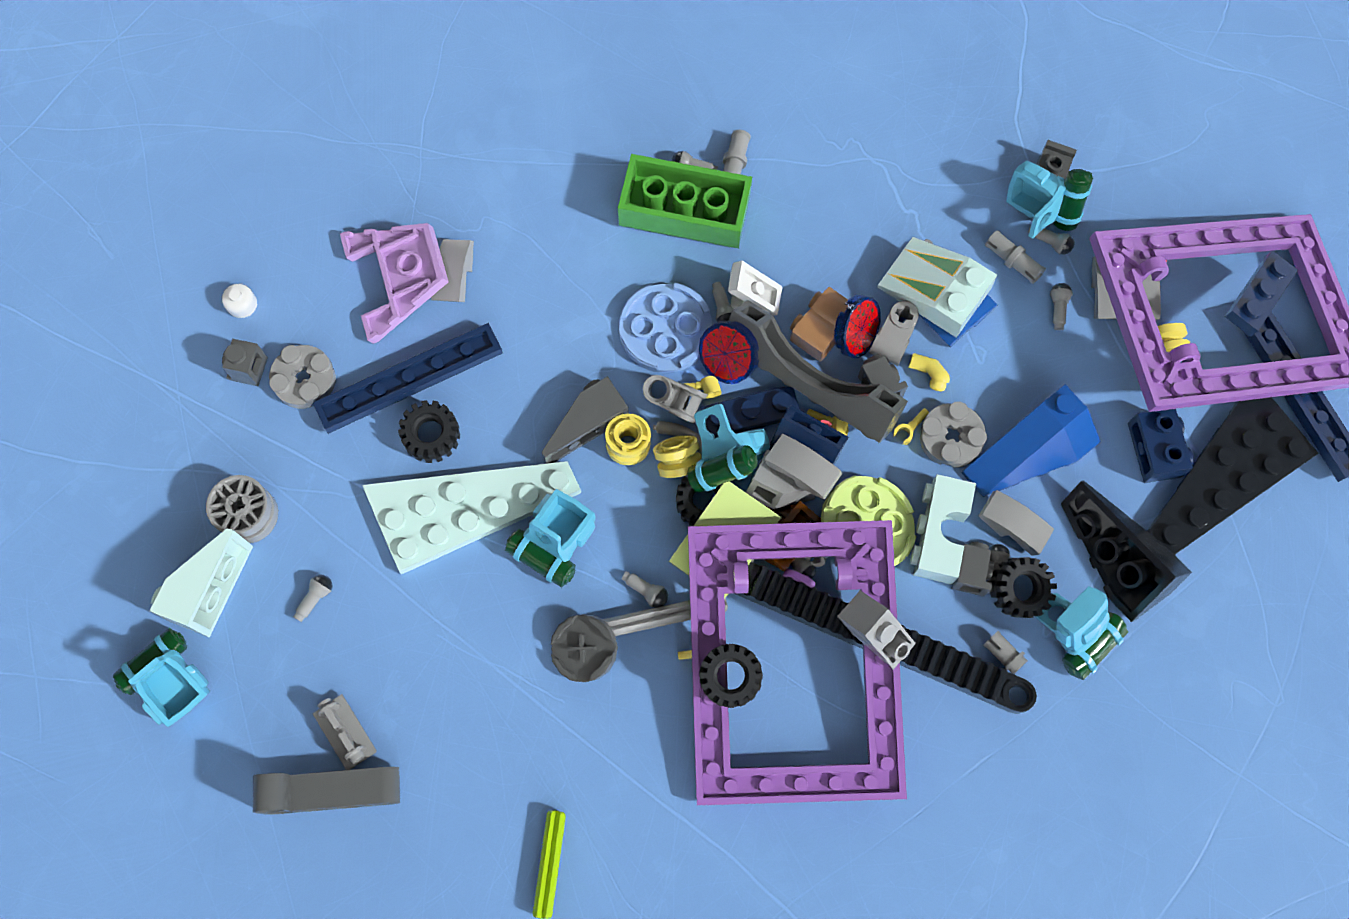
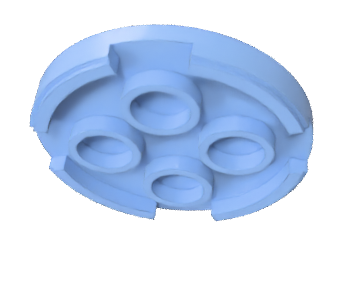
[619,283,713,373]

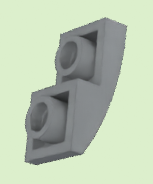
[431,239,474,302]
[764,434,842,500]
[978,490,1054,556]

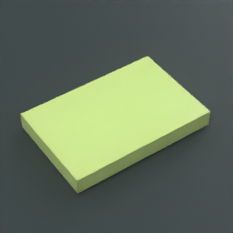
[669,481,781,599]

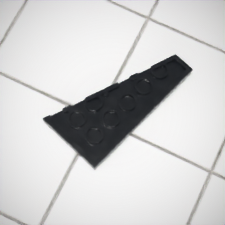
[1147,397,1319,554]

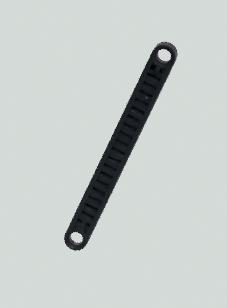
[733,562,1037,714]

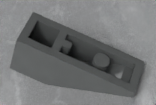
[542,376,629,464]

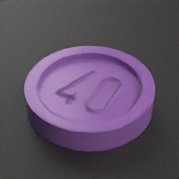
[783,569,816,588]

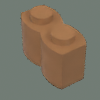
[790,287,857,362]

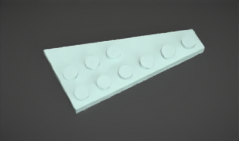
[362,461,581,574]

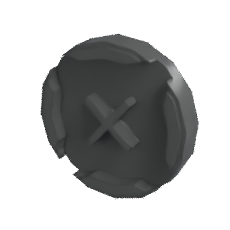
[551,614,618,682]

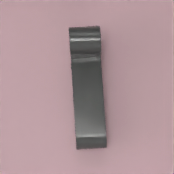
[253,767,400,815]

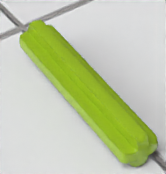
[532,810,566,919]

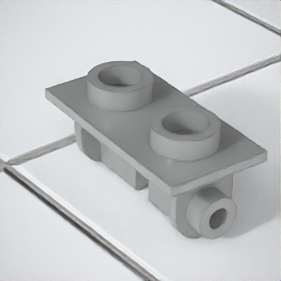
[312,694,377,770]

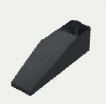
[1061,480,1192,622]

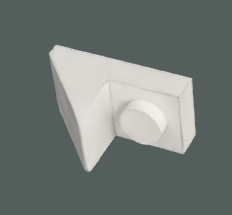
[728,261,782,316]

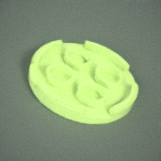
[821,476,916,566]

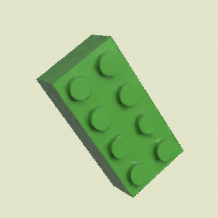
[618,154,753,249]

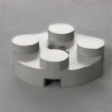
[269,345,336,409]
[920,402,987,468]

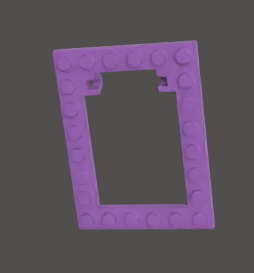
[1089,214,1349,412]
[688,520,907,805]

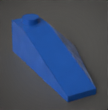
[962,384,1101,497]

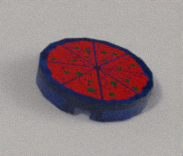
[834,295,881,358]
[698,320,759,384]

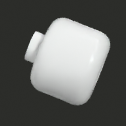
[222,284,257,318]

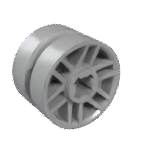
[206,475,278,543]

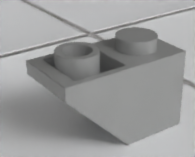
[746,450,816,510]
[838,590,916,670]

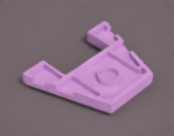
[340,223,449,344]

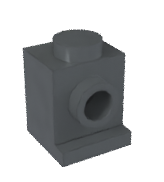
[1036,140,1077,179]
[222,338,268,386]
[858,355,908,397]
[951,542,994,596]

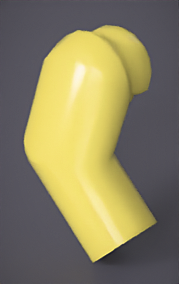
[908,353,950,392]

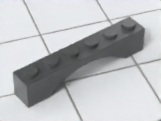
[721,300,908,443]

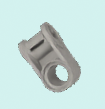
[869,301,919,366]
[643,375,708,423]

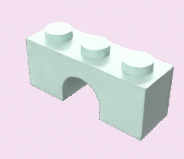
[910,474,976,585]

